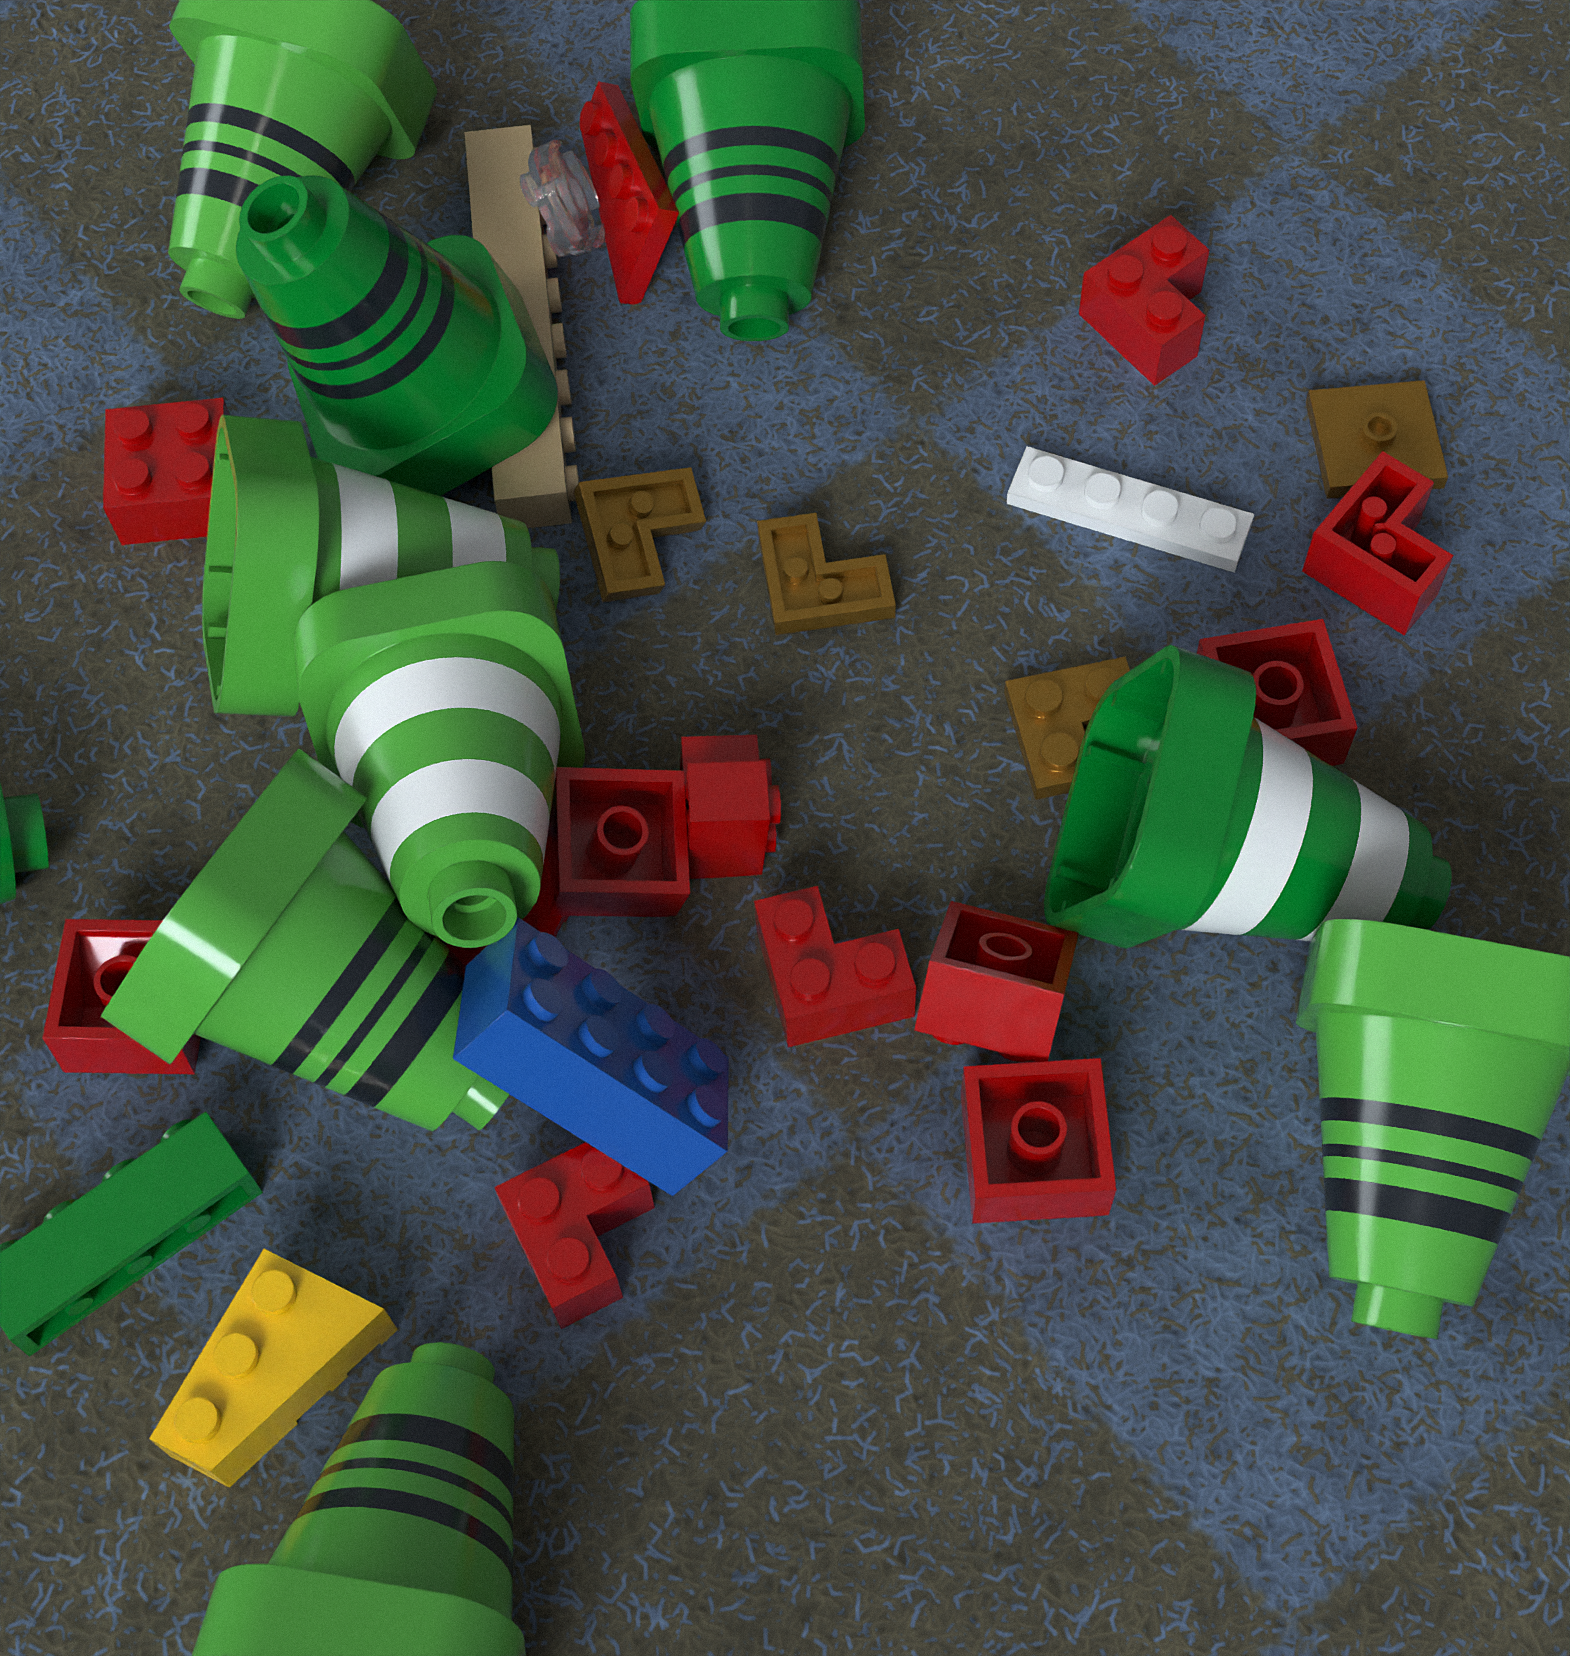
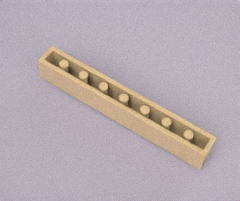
[464,125,579,528]

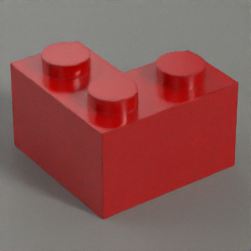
[1079,215,1210,386]
[1302,451,1454,636]
[679,735,781,879]
[754,886,916,1047]
[494,1142,655,1329]

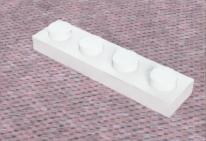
[1007,446,1254,573]

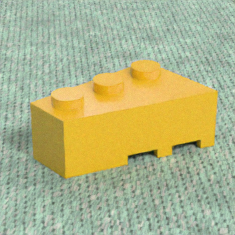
[149,1249,398,1488]

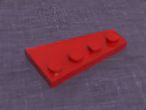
[579,81,679,305]

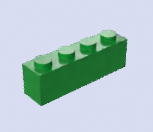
[0,1111,263,1357]

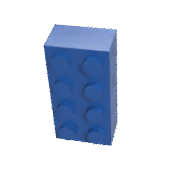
[453,917,729,1196]

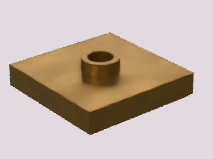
[1306,380,1448,499]

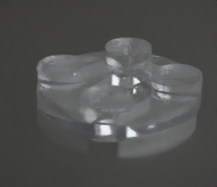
[520,139,605,258]

